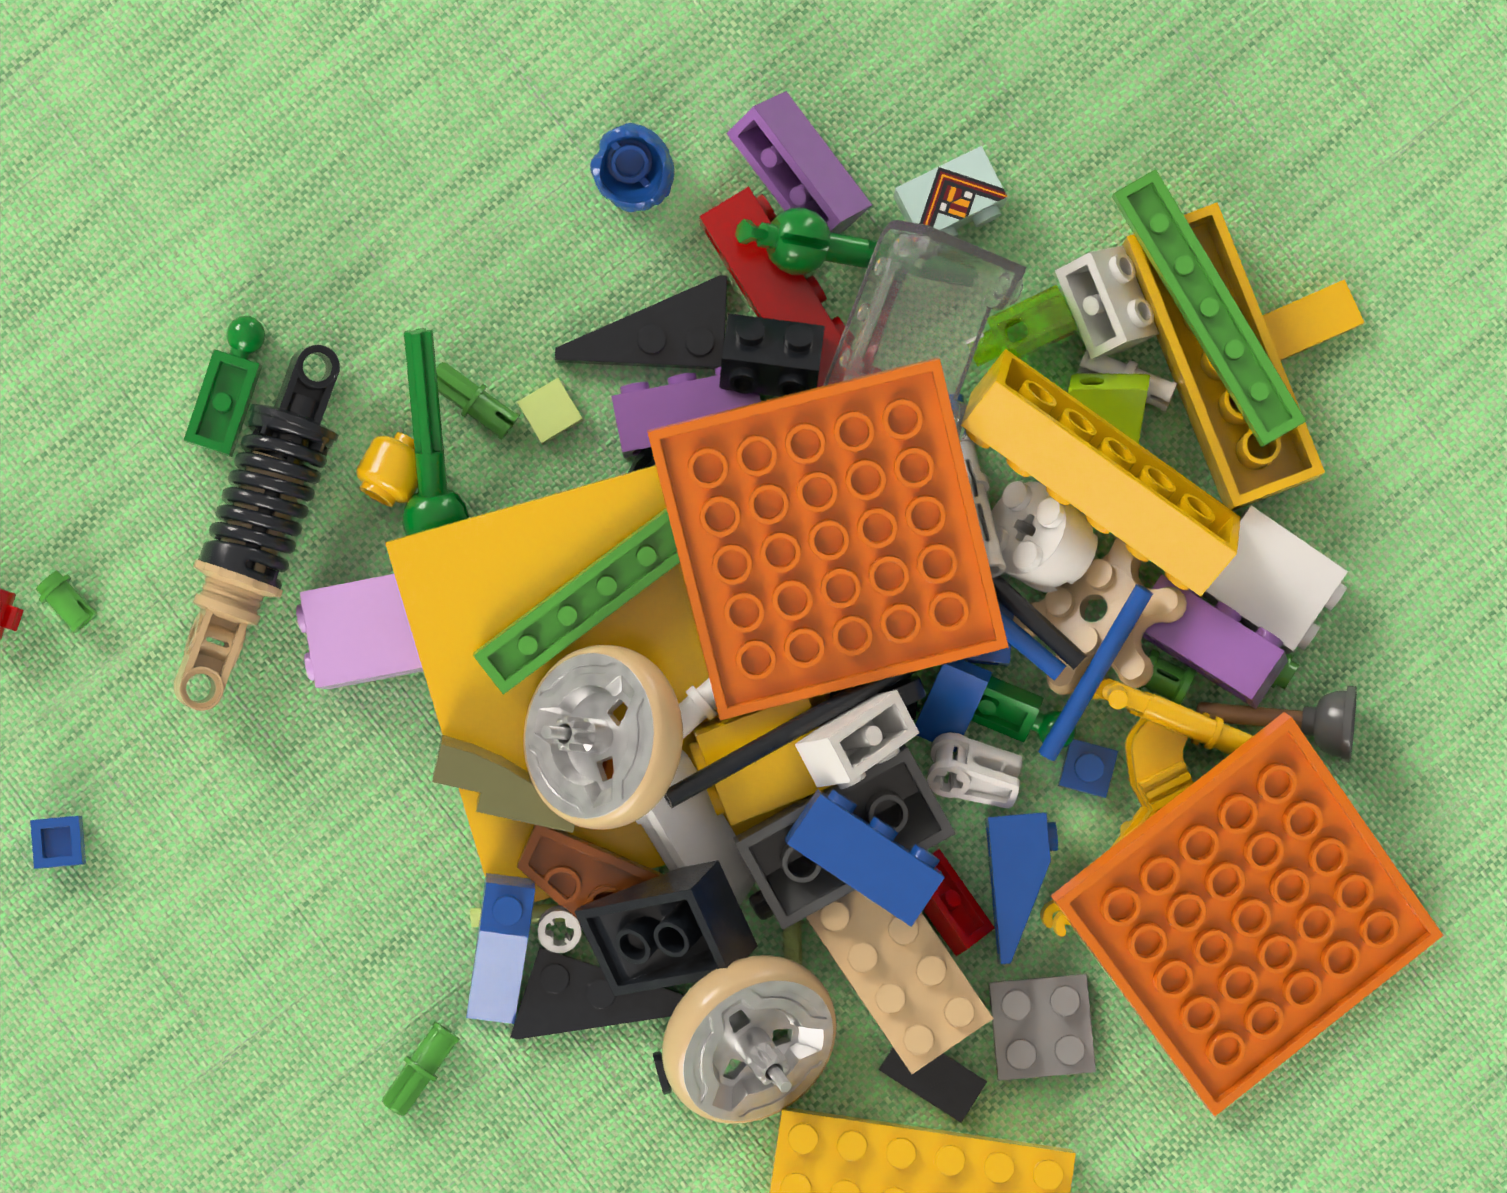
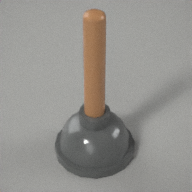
[1196,686,1357,763]

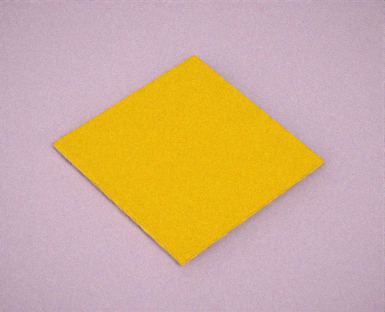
[385,465,830,903]

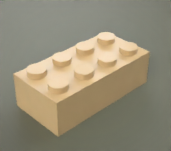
[805,890,994,1074]

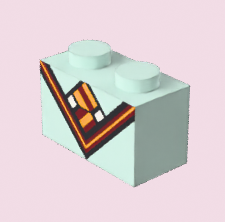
[894,146,1007,248]

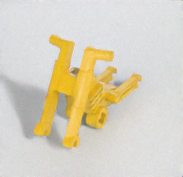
[1040,678,1253,937]

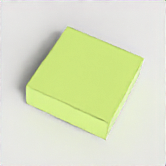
[517,378,583,445]

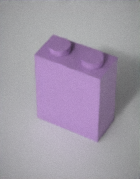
[296,574,423,689]

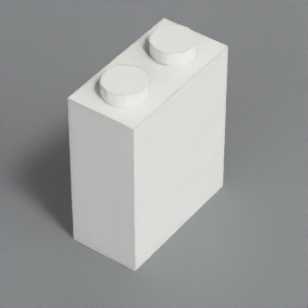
[1202,505,1348,655]

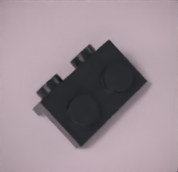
[719,313,825,397]

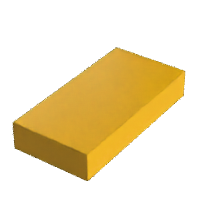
[1263,279,1365,361]

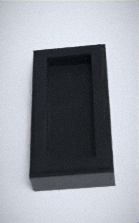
[878,1047,987,1123]

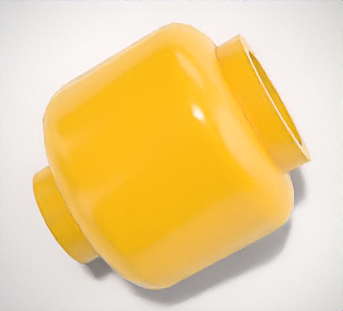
[356,432,418,507]

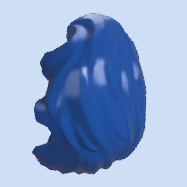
[590,123,675,212]

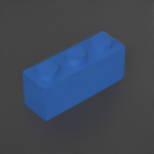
[785,789,945,927]

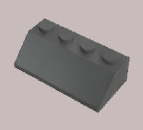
[733,744,956,930]

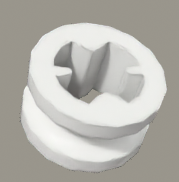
[538,905,582,953]

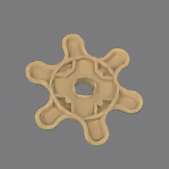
[1013,537,1187,695]

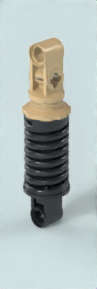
[174,345,340,711]

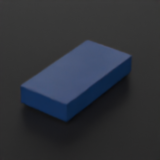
[915,660,992,752]

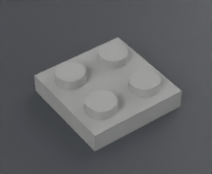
[988,974,1096,1081]

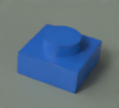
[1058,739,1118,798]
[30,816,86,869]

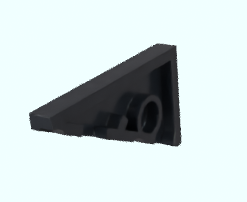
[555,275,727,370]
[510,947,685,1040]

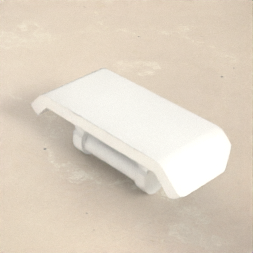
[636,750,755,906]

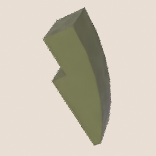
[432,735,575,833]

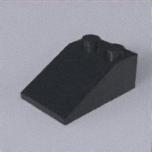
[574,860,758,996]

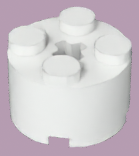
[991,481,1098,592]

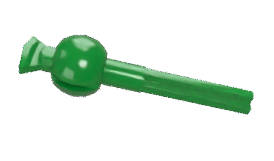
[735,207,980,288]
[402,328,469,536]

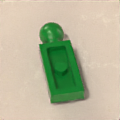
[184,316,265,457]
[971,676,1076,748]

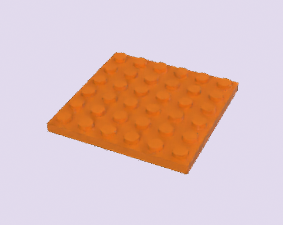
[647,357,1009,720]
[1050,712,1444,1116]

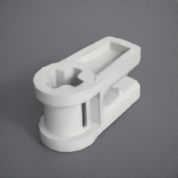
[927,732,1023,808]

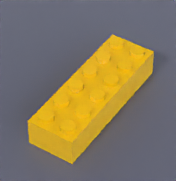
[1122,202,1325,511]
[961,349,1241,596]
[769,1107,1076,1193]

